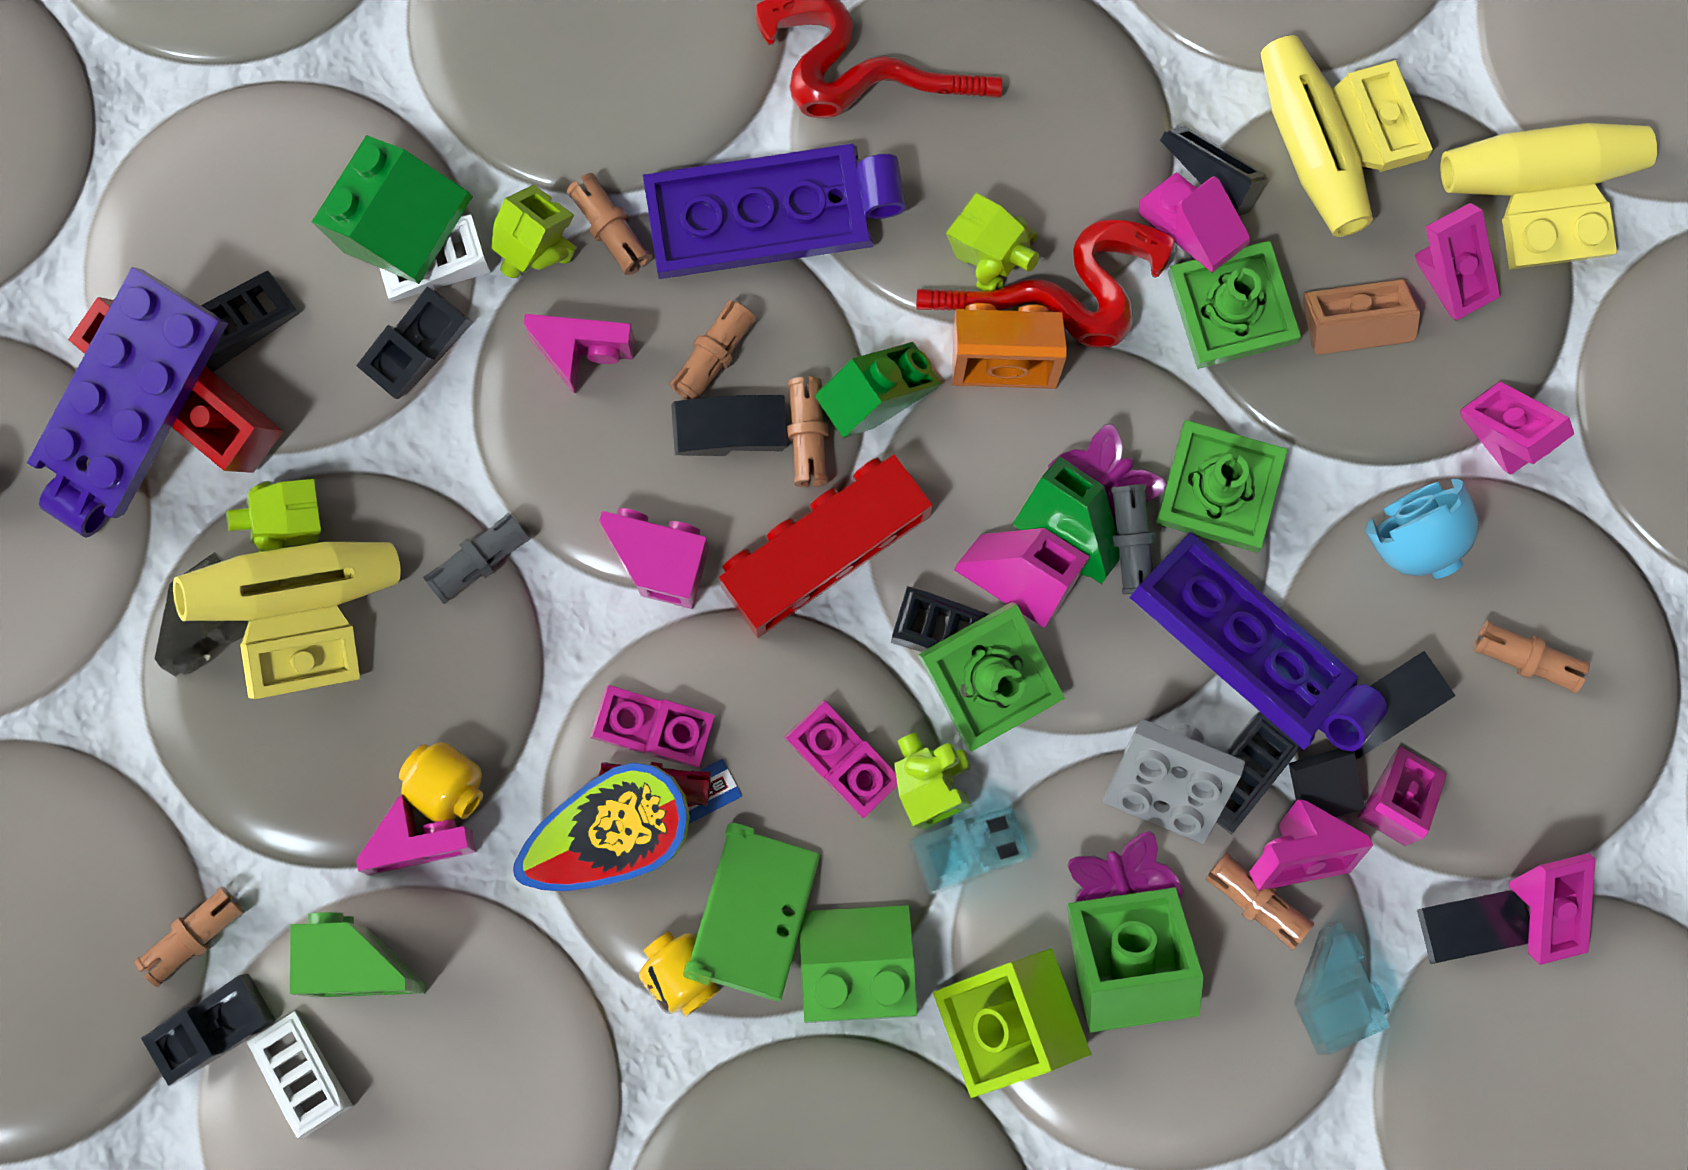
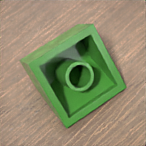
[1067,887,1204,1033]
[800,905,917,1023]
[290,912,425,998]

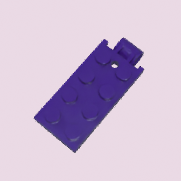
[643,143,907,279]
[27,267,228,538]
[1129,532,1387,751]

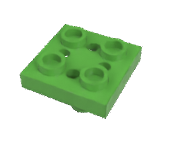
[1168,241,1301,369]
[1155,420,1288,553]
[918,602,1065,752]

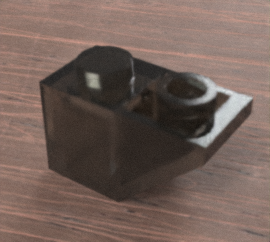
[154,552,249,677]

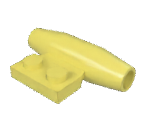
[1261,35,1433,237]
[1440,123,1657,270]
[173,542,401,699]

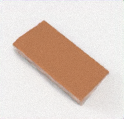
[1303,279,1420,355]

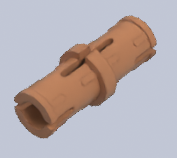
[567,173,652,275]
[669,300,756,400]
[787,376,829,488]
[1473,620,1590,694]
[1205,852,1315,951]
[134,886,245,988]

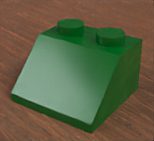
[312,135,473,284]

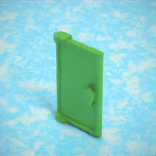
[683,823,820,1001]

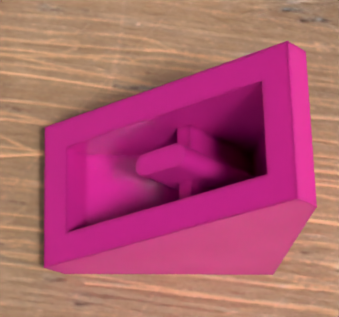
[1357,746,1447,846]

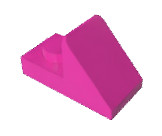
[1139,172,1250,273]
[1415,203,1500,320]
[524,314,635,393]
[1460,381,1575,474]
[356,795,476,876]
[1249,799,1373,891]
[1509,853,1596,965]

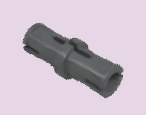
[1111,484,1156,594]
[423,512,530,605]

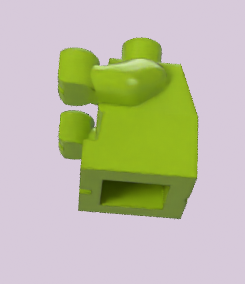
[491,184,577,278]
[946,193,1039,291]
[226,479,321,552]
[894,732,973,830]

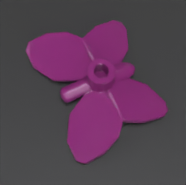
[1048,423,1167,531]
[1067,831,1184,902]

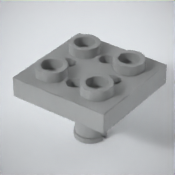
[1102,718,1245,844]

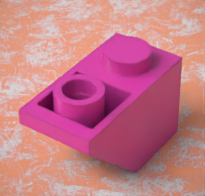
[599,508,709,609]
[954,528,1090,628]

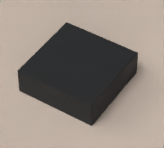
[1289,748,1365,817]

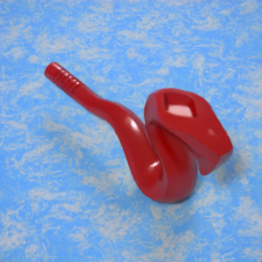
[755,0,1002,118]
[916,220,1174,348]

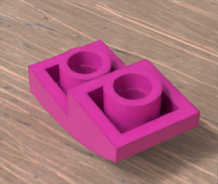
[590,685,715,768]
[783,700,898,818]

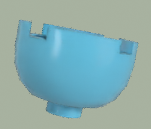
[1365,478,1479,579]

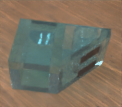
[909,806,1031,897]
[1294,923,1390,1055]

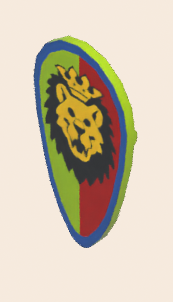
[513,762,690,891]

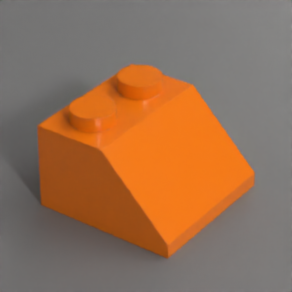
[952,303,1067,389]

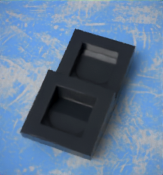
[356,286,473,399]
[671,395,789,456]
[1353,651,1456,759]
[1417,890,1529,964]
[141,973,276,1086]

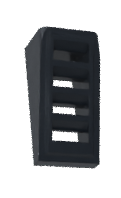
[1160,126,1268,216]
[200,270,299,372]
[891,586,989,656]
[1216,712,1301,834]

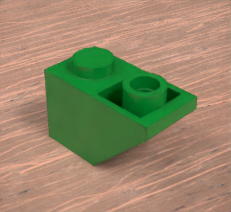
[814,342,942,438]
[1012,456,1120,585]

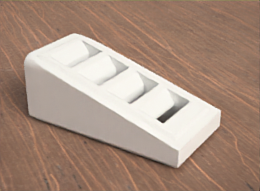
[380,214,490,302]
[247,1011,353,1138]

